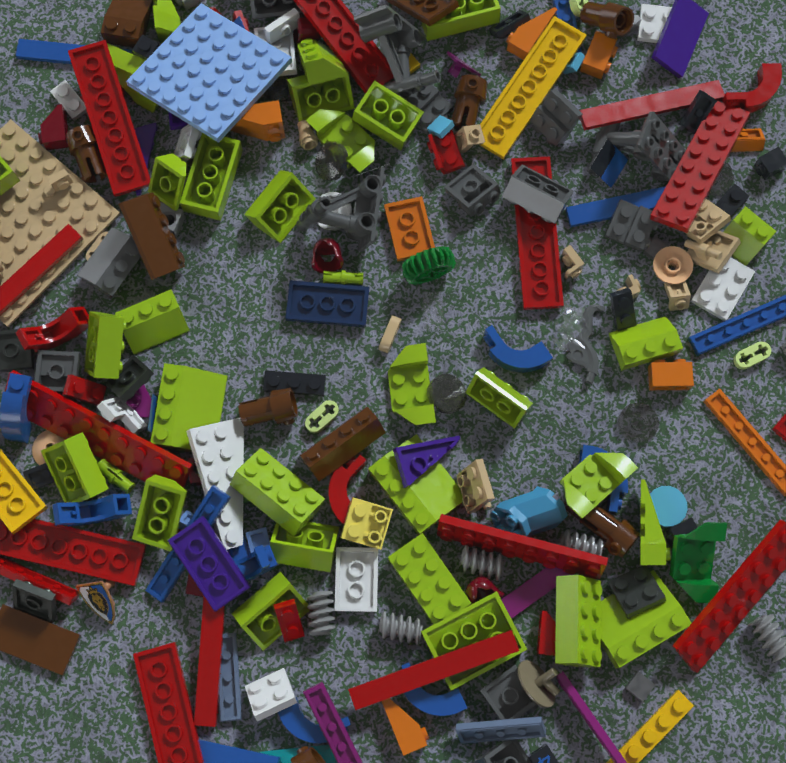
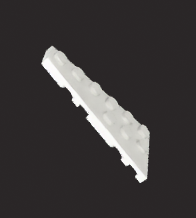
[186,418,244,550]

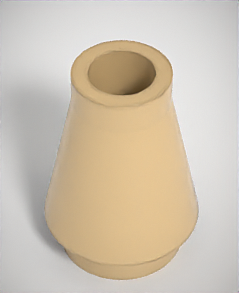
[297,120,318,150]

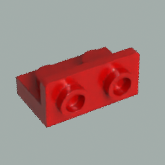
[427,130,466,175]

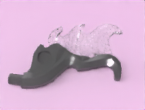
[554,296,605,384]

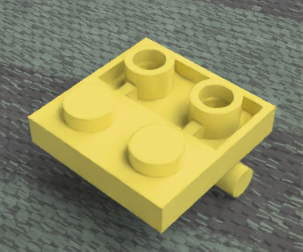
[340,497,393,550]

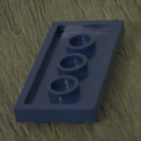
[285,280,369,327]

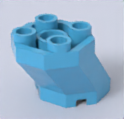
[490,486,568,537]

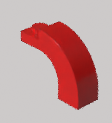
[721,63,782,113]
[15,306,89,353]
[329,455,367,526]

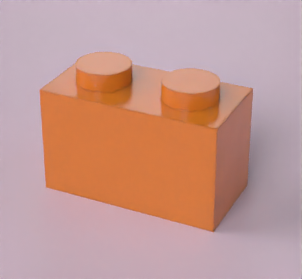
[580,31,618,79]
[648,359,694,391]

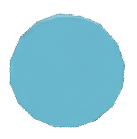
[650,486,688,527]

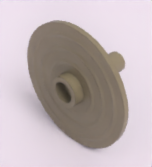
[518,660,560,708]

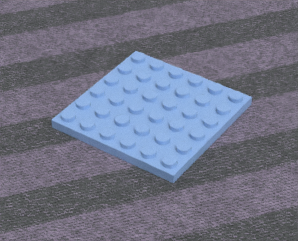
[126,3,292,143]

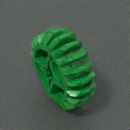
[402,246,456,285]

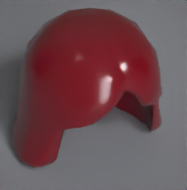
[293,17,322,46]
[311,238,344,274]
[466,577,505,604]

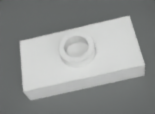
[264,8,300,45]

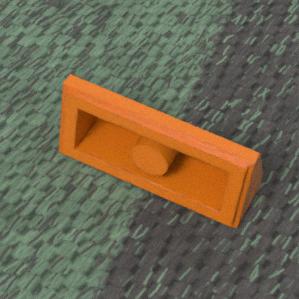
[731,128,766,152]

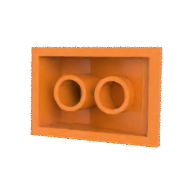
[230,100,285,142]

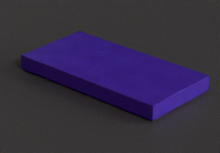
[651,0,709,78]
[167,516,251,612]

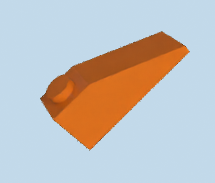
[506,7,557,60]
[382,698,429,756]

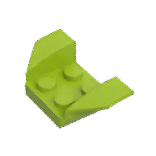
[306,109,375,173]
[388,343,436,425]
[559,453,638,519]

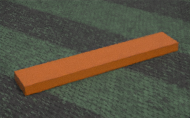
[703,388,786,497]

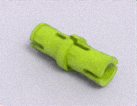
[323,270,363,285]
[98,459,135,494]

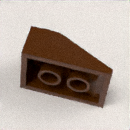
[100,0,154,48]

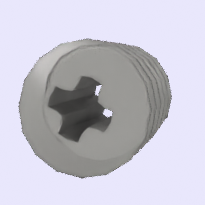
[558,529,603,556]
[458,545,504,581]
[307,591,336,636]
[377,611,423,646]
[748,614,786,663]

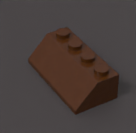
[119,193,185,280]
[299,407,386,482]

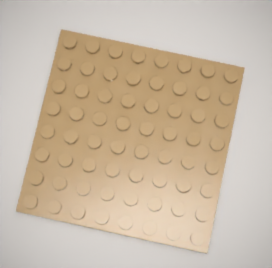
[0,119,120,327]

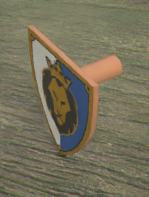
[75,580,115,624]

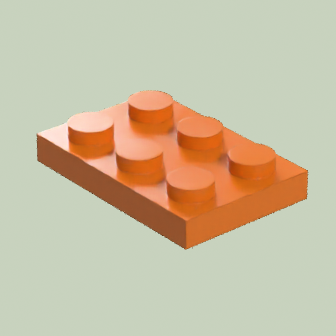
[384,196,435,262]

